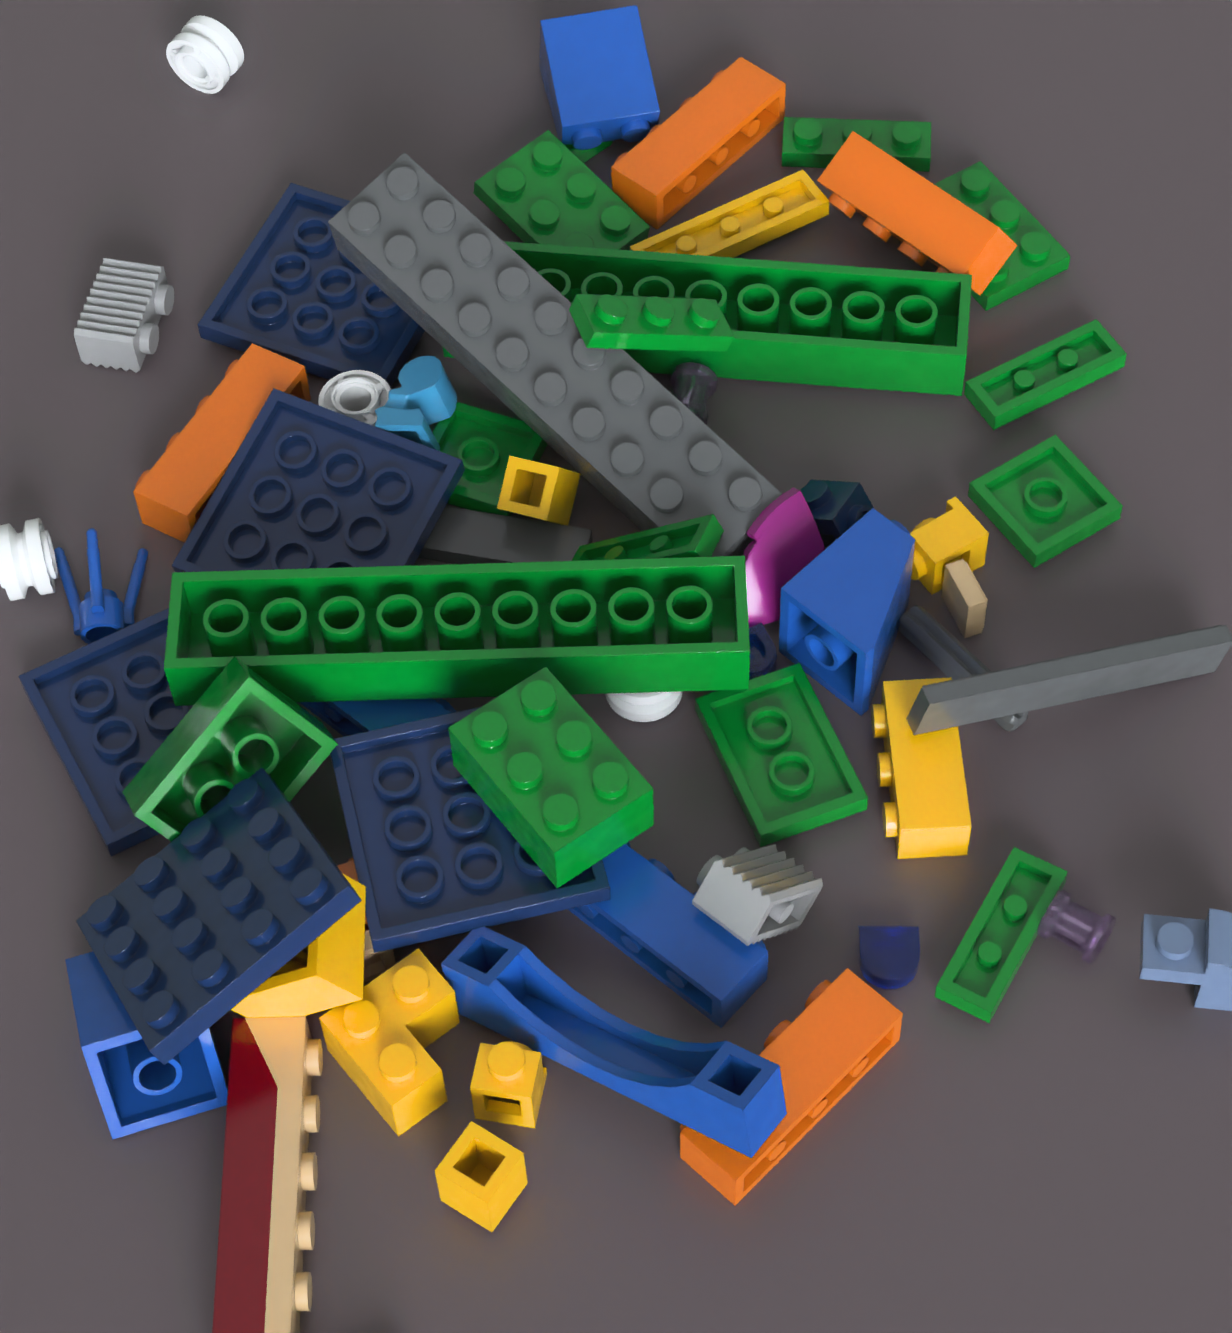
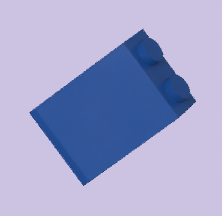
[540,5,660,150]
[779,508,915,716]
[65,951,228,1140]

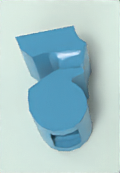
[375,355,457,451]

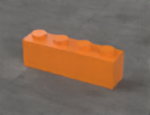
[611,57,786,230]
[817,131,1018,296]
[133,343,311,543]
[680,968,903,1206]

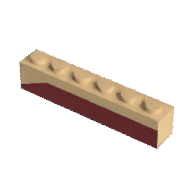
[212,1016,323,1333]

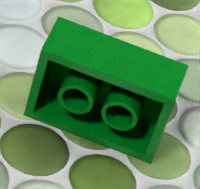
[122,656,338,842]
[448,667,654,889]

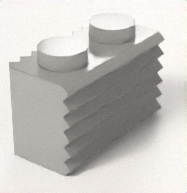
[73,258,174,373]
[692,844,823,946]

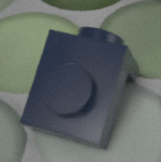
[801,479,874,539]

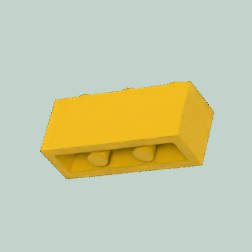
[871,677,972,859]

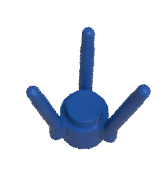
[54,528,148,644]

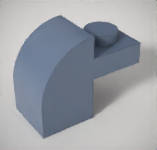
[1139,908,1232,1011]

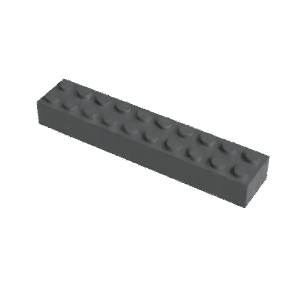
[328,152,782,557]

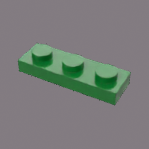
[782,117,932,172]
[569,294,735,352]
[964,319,1127,430]
[571,514,724,561]
[935,847,1068,1023]

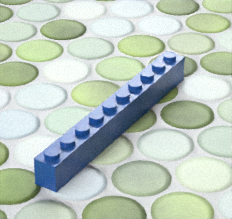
[300,698,768,1028]

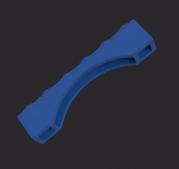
[441,926,787,1158]

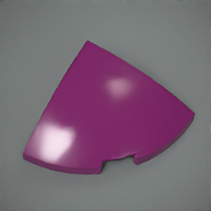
[743,487,825,628]

